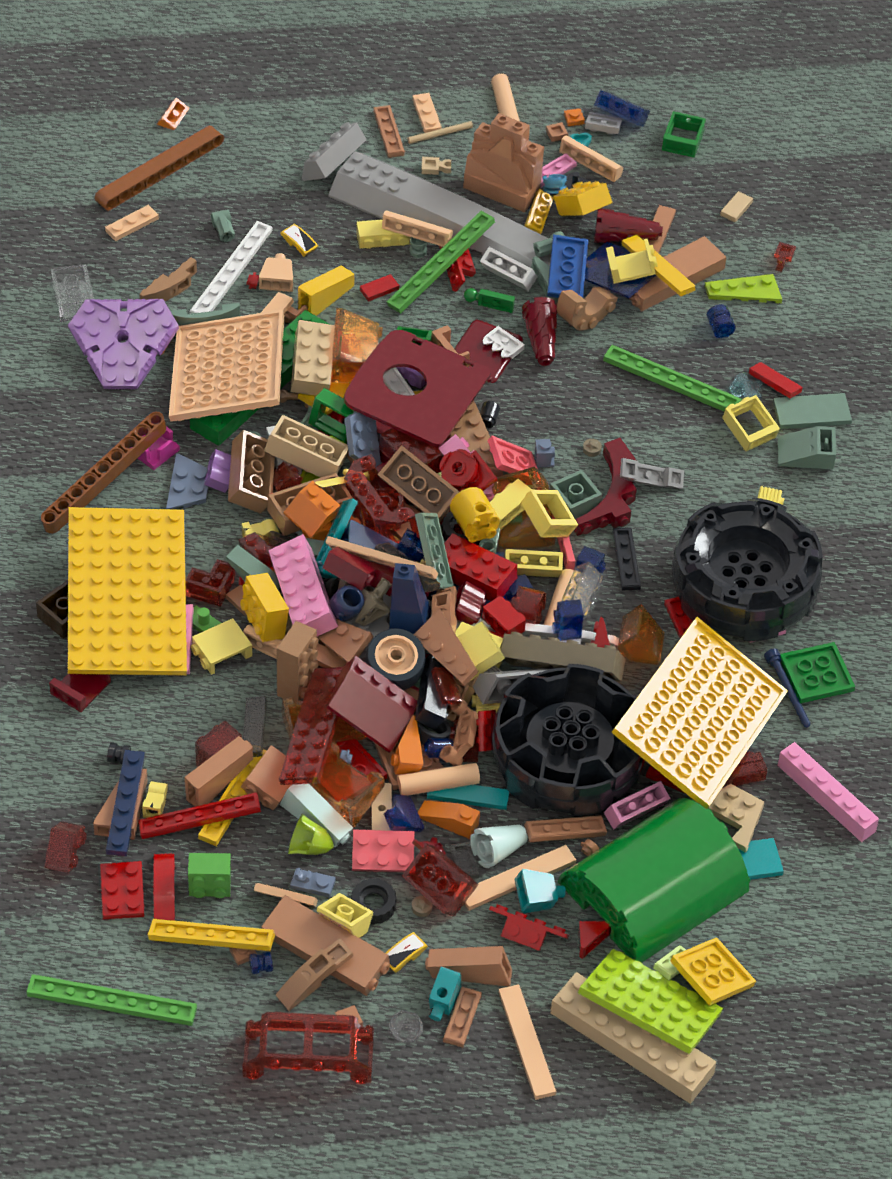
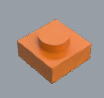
[564,108,585,126]

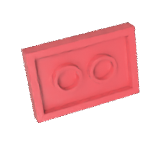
[488,436,541,483]
[352,830,414,873]

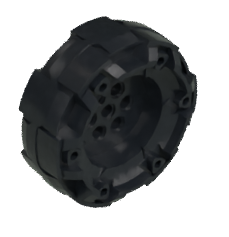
[672,497,823,641]
[492,664,645,818]

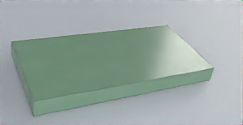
[773,393,852,429]
[415,513,454,590]

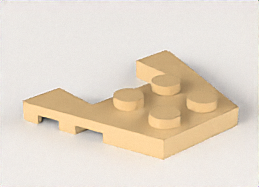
[708,784,764,853]

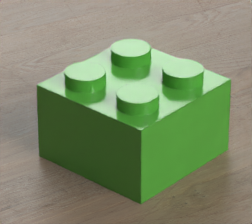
[188,853,231,898]

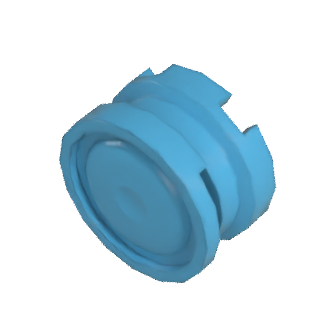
[543,174,567,194]

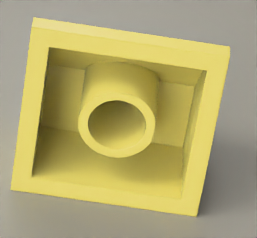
[317,893,373,938]

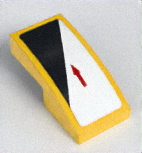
[280,224,318,257]
[386,932,428,973]

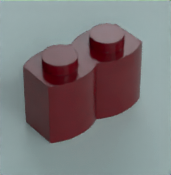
[455,581,486,625]

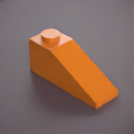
[391,715,424,775]
[416,800,480,839]

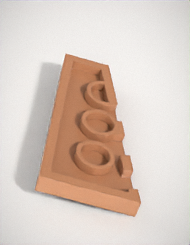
[414,608,479,686]
[317,619,373,663]

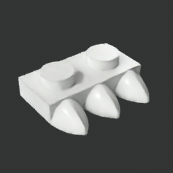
[483,326,525,359]

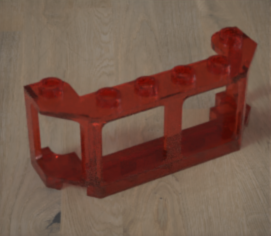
[344,454,423,554]
[243,1012,374,1084]

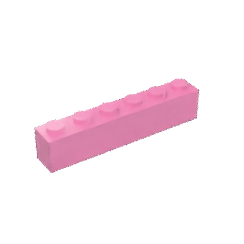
[778,742,879,842]

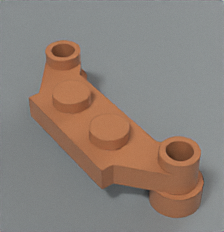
[440,697,478,766]

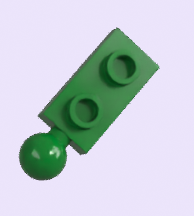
[464,288,515,313]

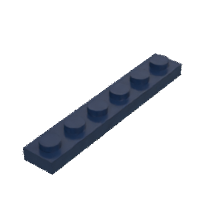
[106,750,145,856]

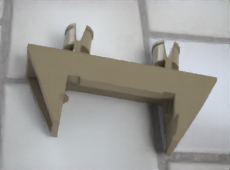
[338,559,392,626]

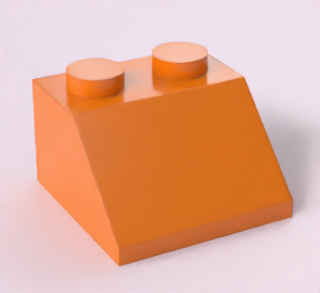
[283,480,340,538]

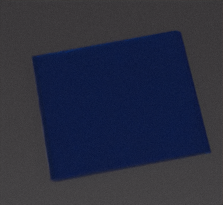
[585,242,656,298]

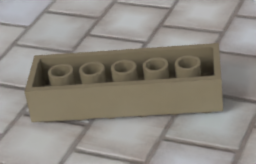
[501,632,626,681]

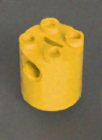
[450,487,500,543]

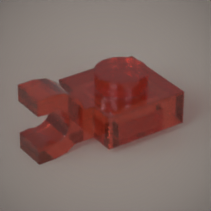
[774,242,796,272]

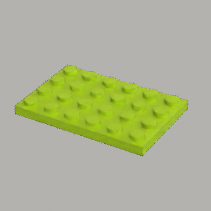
[578,949,723,1054]

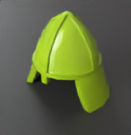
[288,813,334,855]

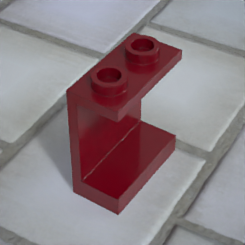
[49,674,111,712]

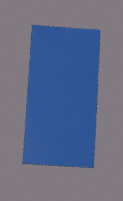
[547,234,588,298]

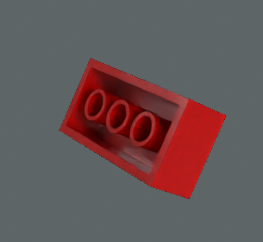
[444,533,517,601]

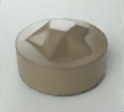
[583,439,602,457]
[412,896,432,917]

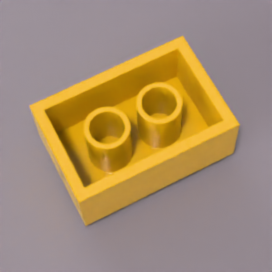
[553,181,612,216]
[240,573,289,642]

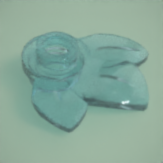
[729,373,762,399]

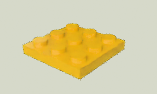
[670,937,756,1006]

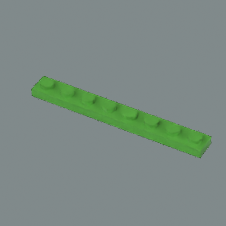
[387,211,495,314]
[603,345,742,412]
[27,974,197,1026]

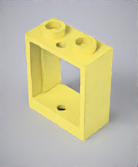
[722,395,780,451]
[520,490,578,537]

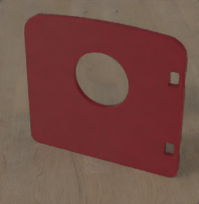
[344,330,491,447]

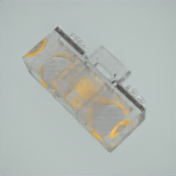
[558,562,603,622]

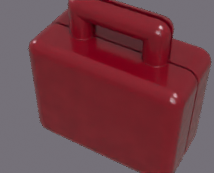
[454,319,523,383]

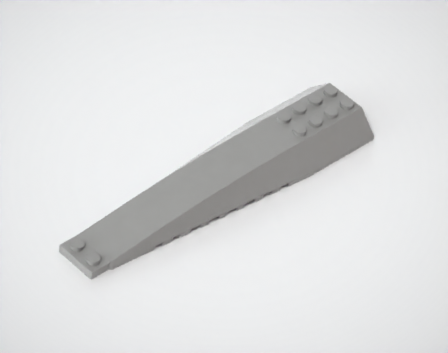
[328,151,599,286]

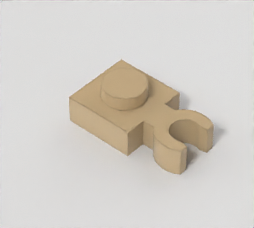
[422,157,451,175]

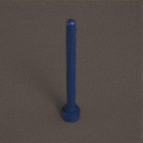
[764,648,810,728]

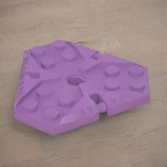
[68,299,179,389]

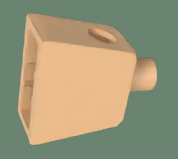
[259,253,293,292]

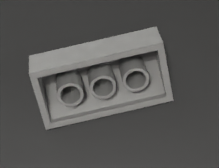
[302,122,367,181]
[473,668,554,704]

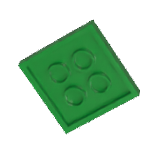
[780,642,855,703]

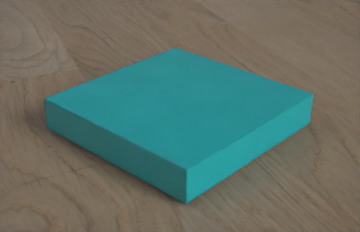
[739,838,784,880]

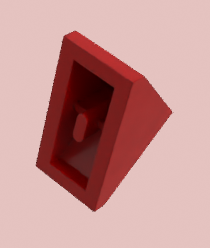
[578,921,611,959]

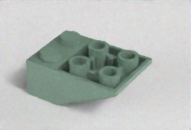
[778,426,836,470]

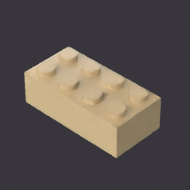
[291,320,335,396]
[264,415,348,478]

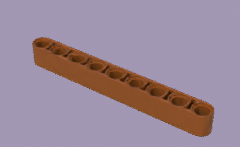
[94,125,224,211]
[41,412,167,533]

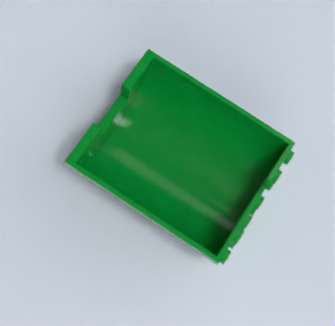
[558,798,750,963]

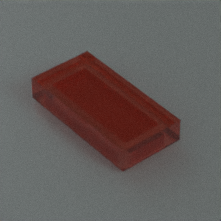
[431,667,462,705]

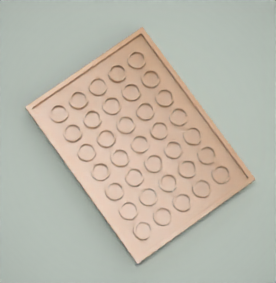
[169,310,284,422]

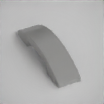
[620,458,684,489]

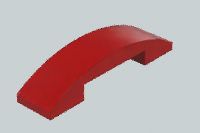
[154,854,175,921]

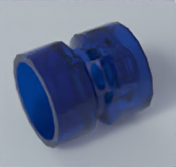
[706,304,736,338]
[396,528,424,563]

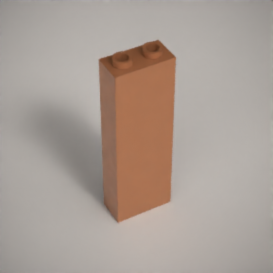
[620,236,727,311]
[261,895,390,996]

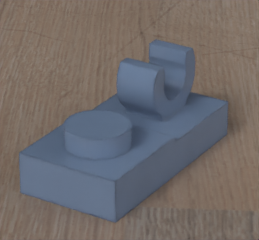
[290,868,336,898]

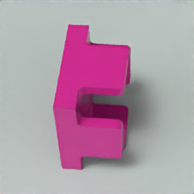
[131,427,180,470]

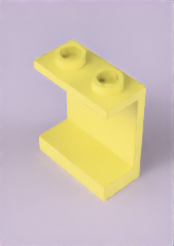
[606,239,658,284]
[191,618,252,675]

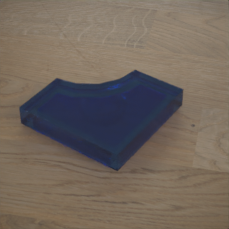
[384,795,425,832]

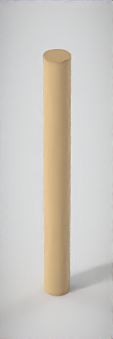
[407,121,473,144]

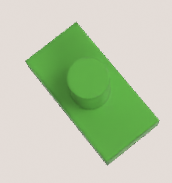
[193,605,221,633]

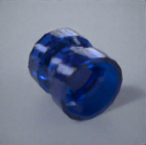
[249,951,273,975]

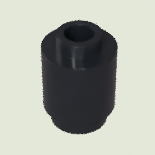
[480,401,500,429]

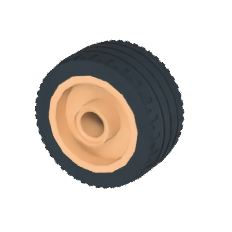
[365,628,425,691]

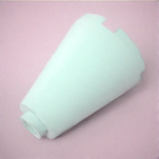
[470,825,528,868]

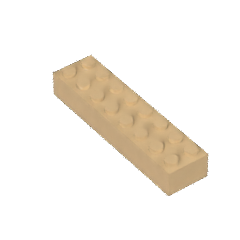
[551,972,716,1104]

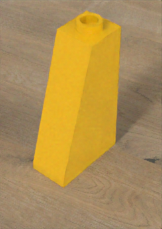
[298,266,354,316]

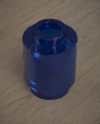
[424,738,454,758]

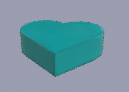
[570,133,592,147]

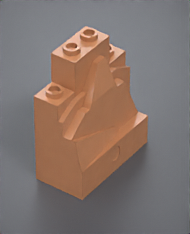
[463,113,544,213]

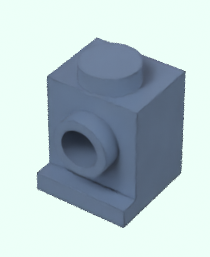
[534,439,555,468]

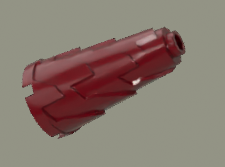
[594,208,663,243]
[522,297,558,366]

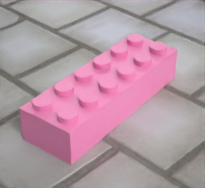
[268,534,338,636]

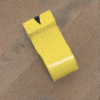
[242,519,280,547]
[142,781,168,818]

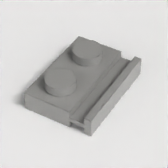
[585,112,623,135]

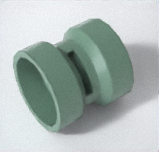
[410,237,427,258]

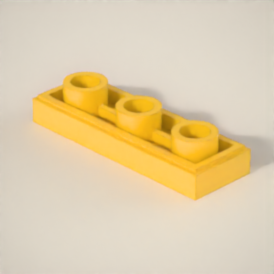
[524,189,554,234]

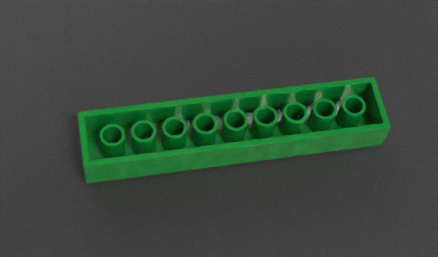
[190,310,330,446]

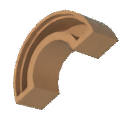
[557,286,618,330]

